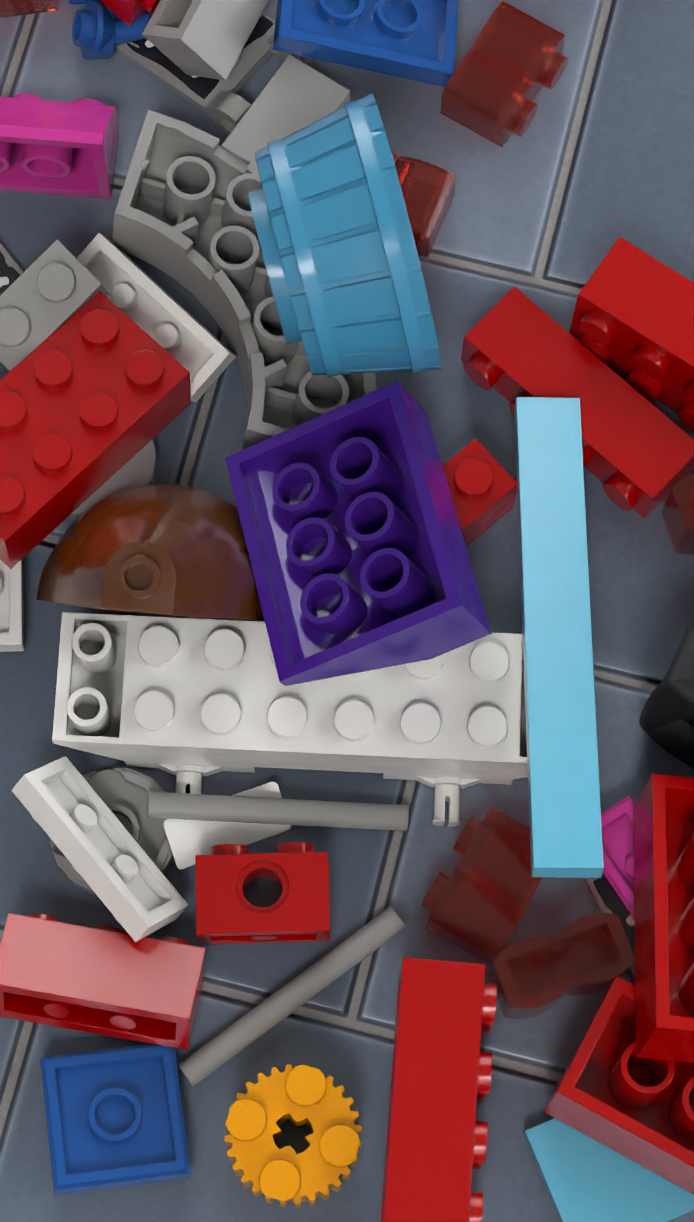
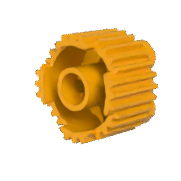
[224,1064,362,1208]

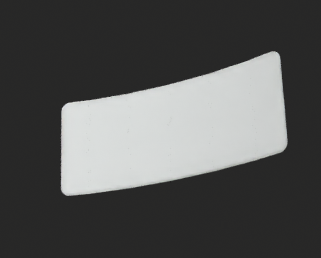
[163,782,291,869]

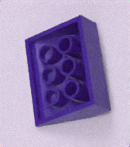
[225,381,491,686]

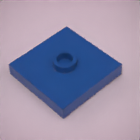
[40,1044,191,1196]

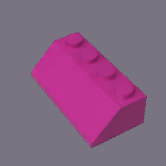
[0,93,119,199]

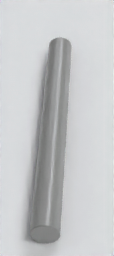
[147,791,409,831]
[178,907,406,1087]

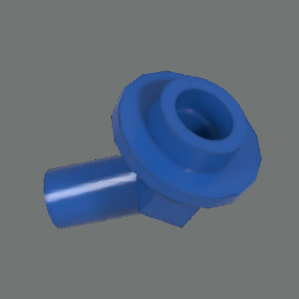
[72,0,152,60]

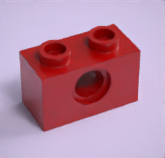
[195,842,330,945]

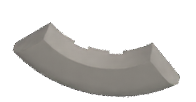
[112,109,377,450]

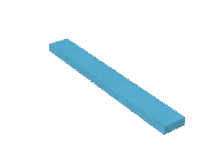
[515,397,604,878]

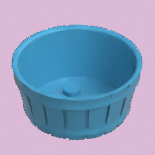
[248,93,442,378]

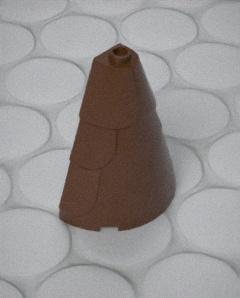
[36,484,264,620]

